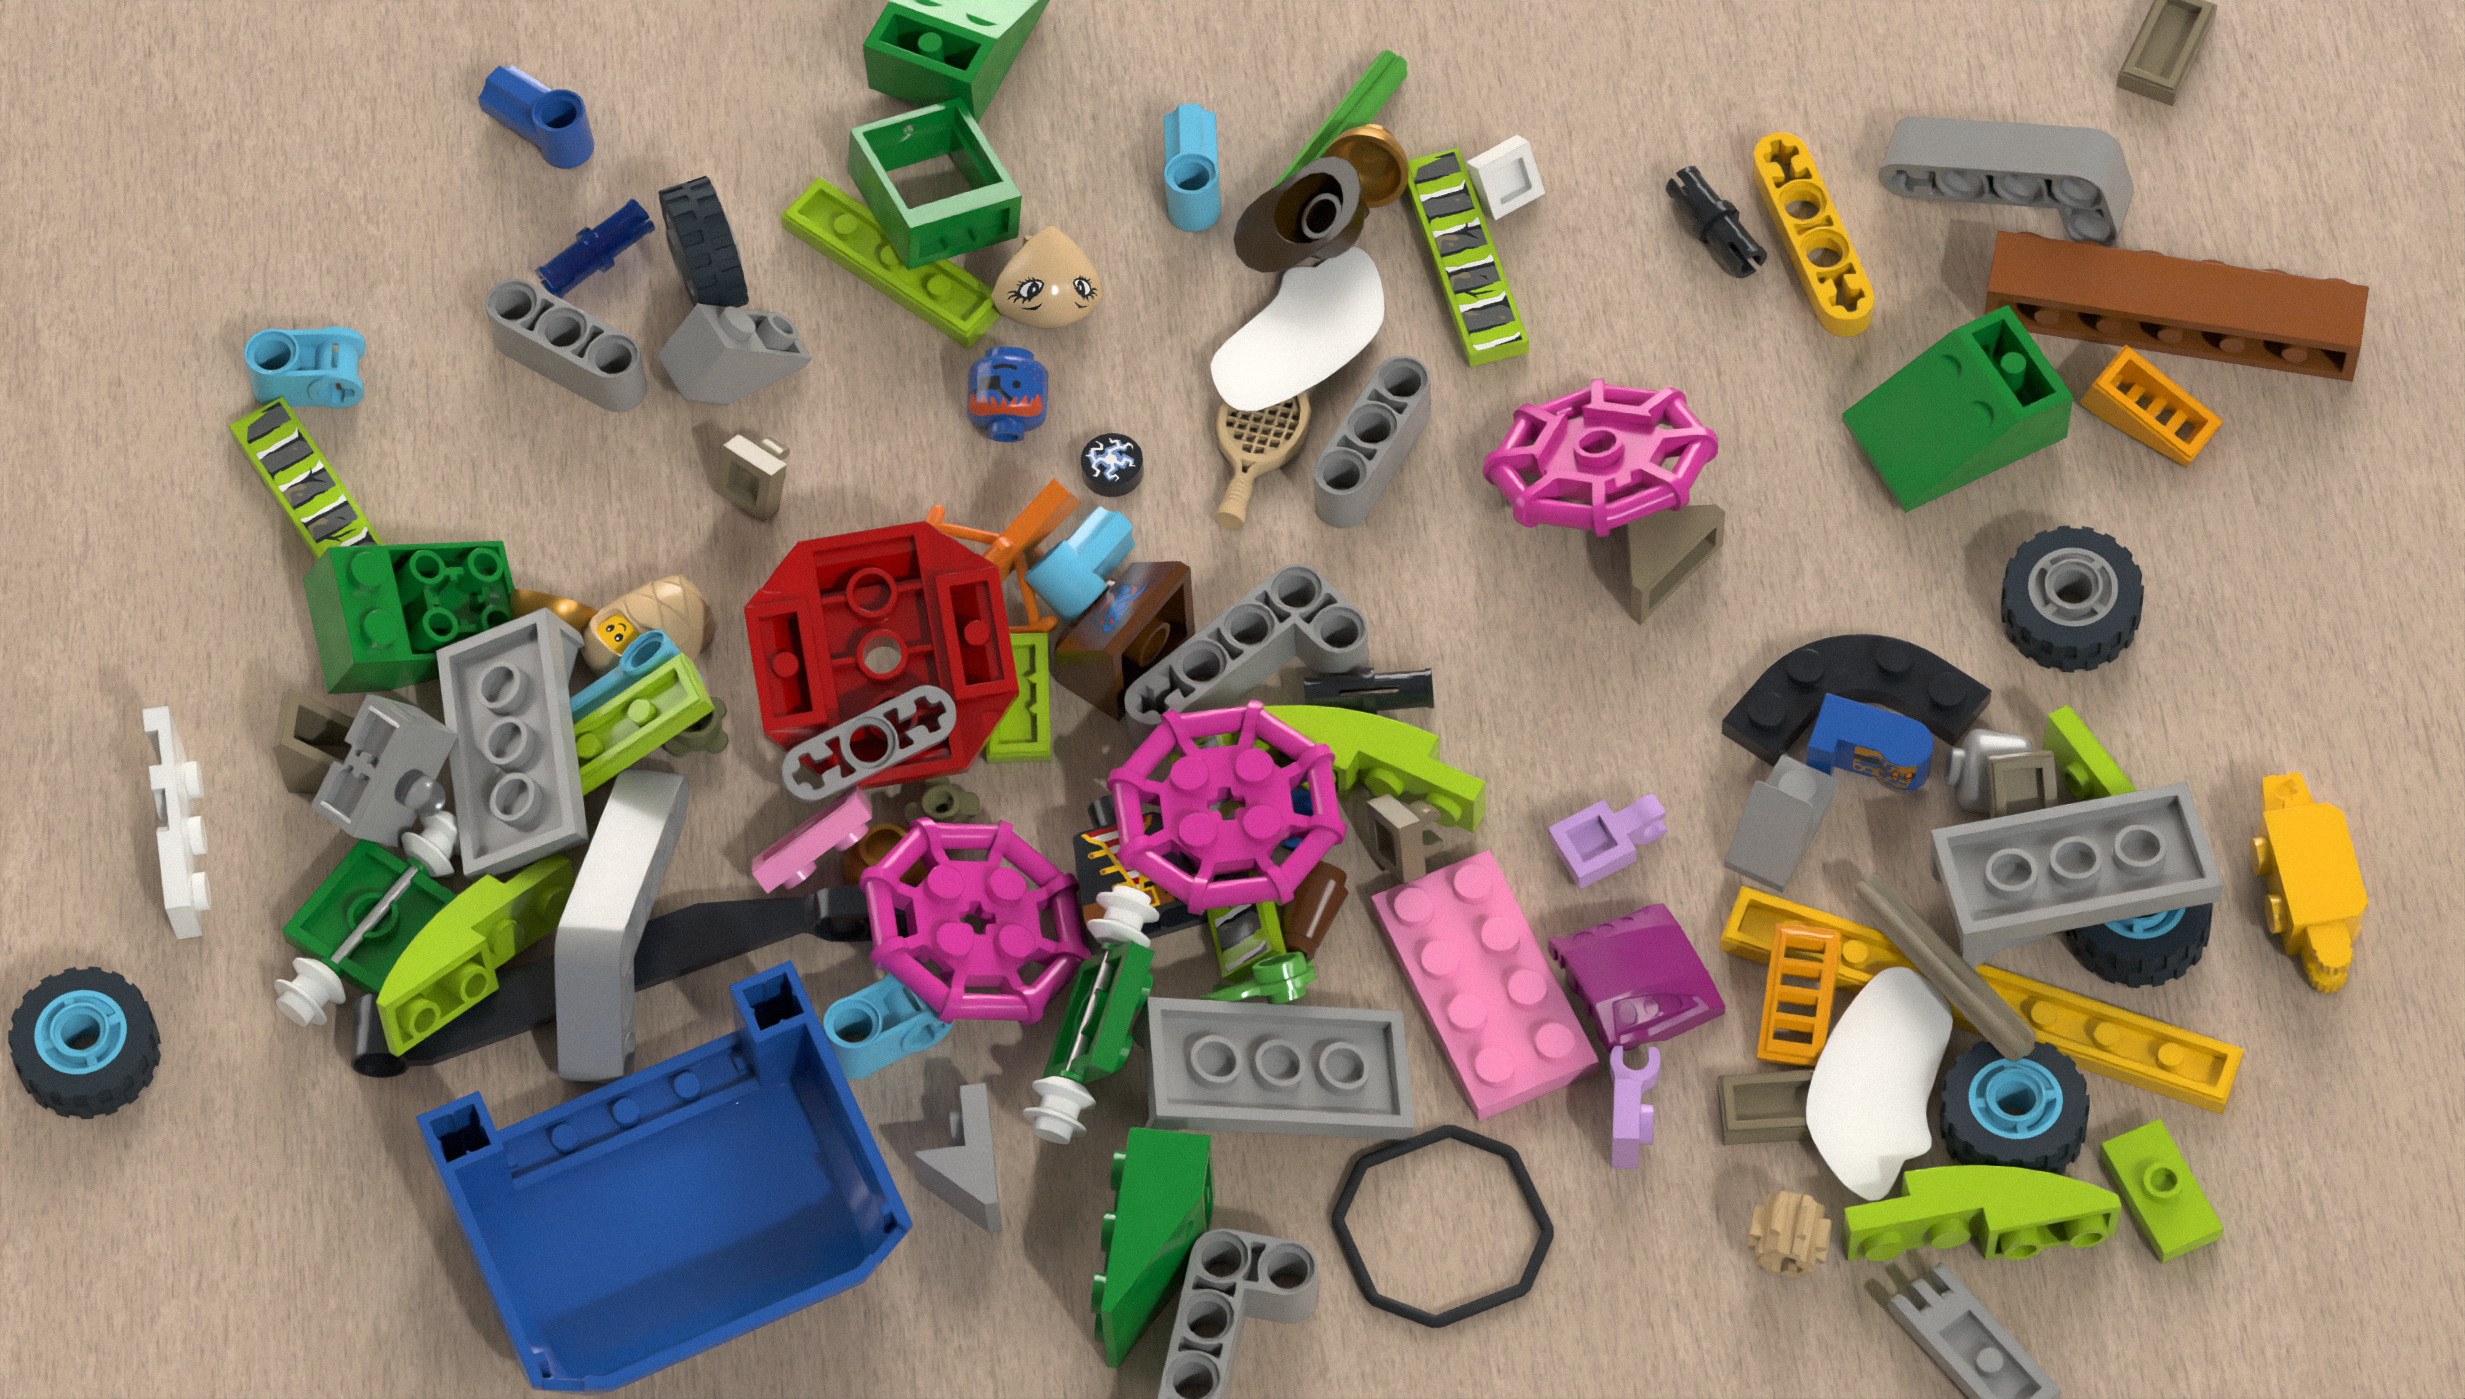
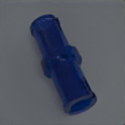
[535,198,655,299]

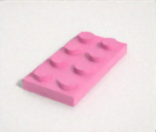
[1371,849,1599,1121]

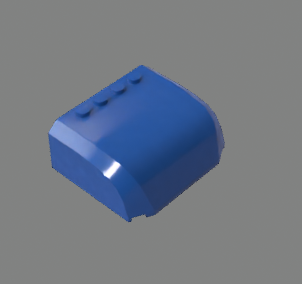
[416,960,913,1396]

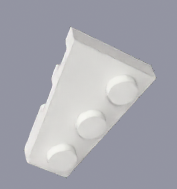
[142,706,211,939]

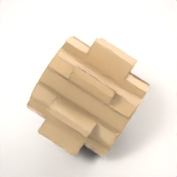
[1747,1191,1832,1278]

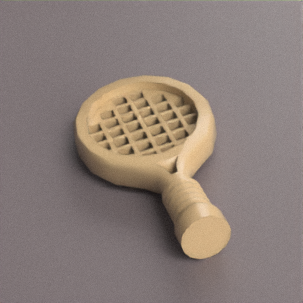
[1215,391,1311,530]

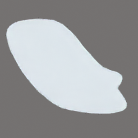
[1210,247,1385,411]
[1806,967,1953,1201]

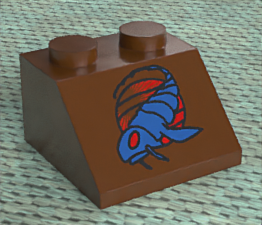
[1054,561,1195,722]

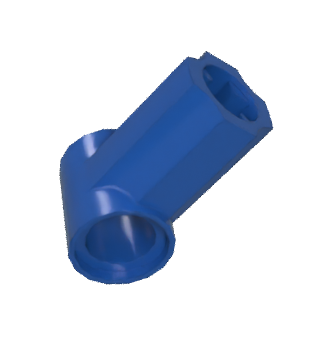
[478,65,595,169]

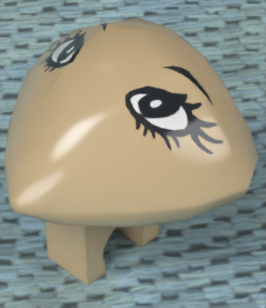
[991,225,1104,329]

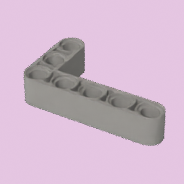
[554,768,689,1085]

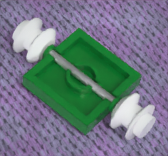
[274,810,462,1027]
[1023,886,1160,1144]

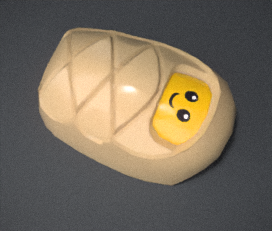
[581,574,716,678]

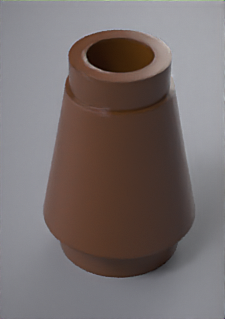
[1280,861,1349,959]

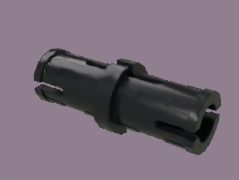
[1666,166,1767,278]
[1304,667,1434,715]

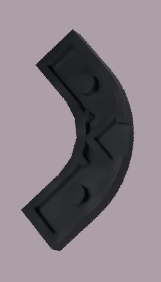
[1721,634,1992,767]

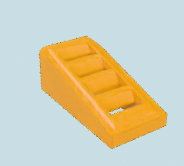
[2079,344,2224,468]
[1756,922,1843,1069]

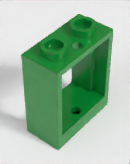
[847,97,1022,270]

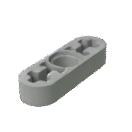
[781,685,956,804]

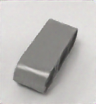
[485,279,647,412]
[1314,355,1431,528]

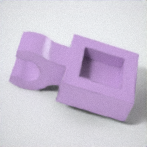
[1548,793,1667,890]
[1610,1046,1661,1169]

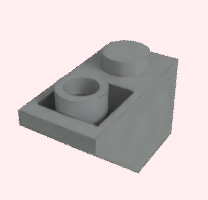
[657,303,812,404]

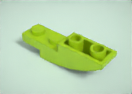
[1233,705,1485,833]
[376,853,575,1057]
[1841,1165,2122,1262]

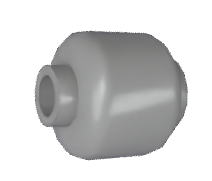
[1944,729,2034,814]

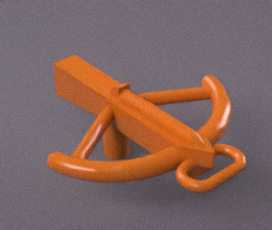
[925,478,1081,634]

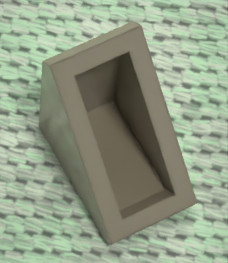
[1625,504,1725,625]
[273,688,354,794]

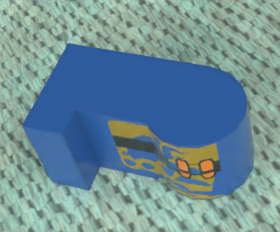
[1806,693,1933,792]

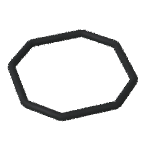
[1332,1125,1554,1328]

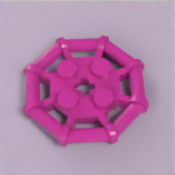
[1483,378,1718,537]
[1107,700,1347,915]
[859,817,1092,1027]

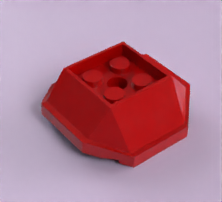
[744,521,1020,794]

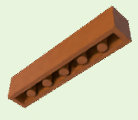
[1984,231,2369,382]

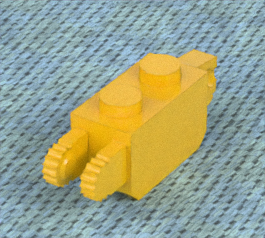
[2249,772,2368,995]

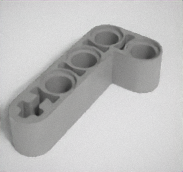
[1878,117,2134,247]
[1124,564,1369,753]
[1157,1229,1319,1399]

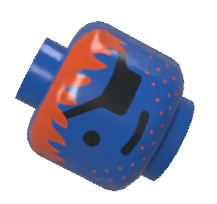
[967,347,1049,442]

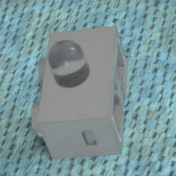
[310,693,458,848]

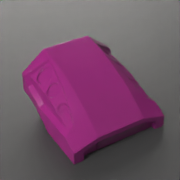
[1548,903,1725,1055]

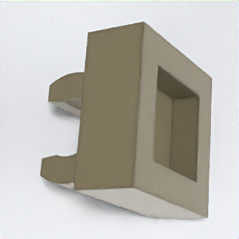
[715,434,790,522]
[1366,793,1444,884]

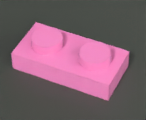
[752,784,872,894]

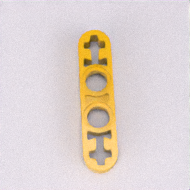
[1752,132,1875,337]

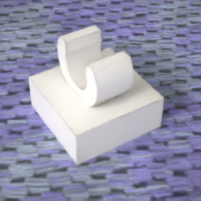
[1466,135,1546,220]

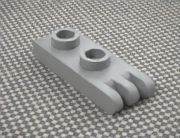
[1887,1262,2061,1399]

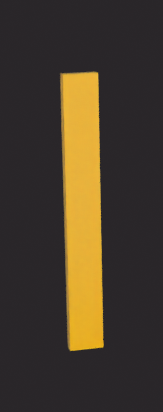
[1719,886,2244,1115]

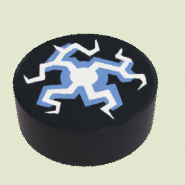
[1081,433,1144,497]

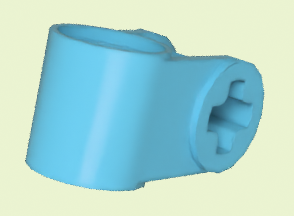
[244,326,366,408]
[823,973,954,1080]

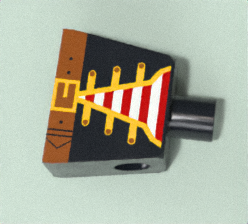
[1073,795,1208,956]

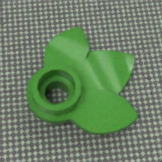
[1199,952,1316,1004]

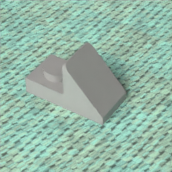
[1724,755,1840,893]
[913,1083,1002,1233]

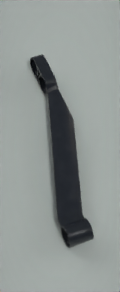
[351,883,918,1078]

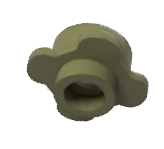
[665,697,729,757]
[904,776,981,826]

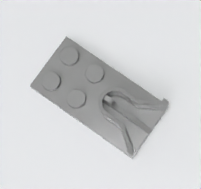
[436,607,589,883]
[1930,782,2223,970]
[1132,997,1415,1140]

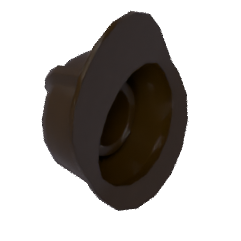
[1233,156,1370,273]

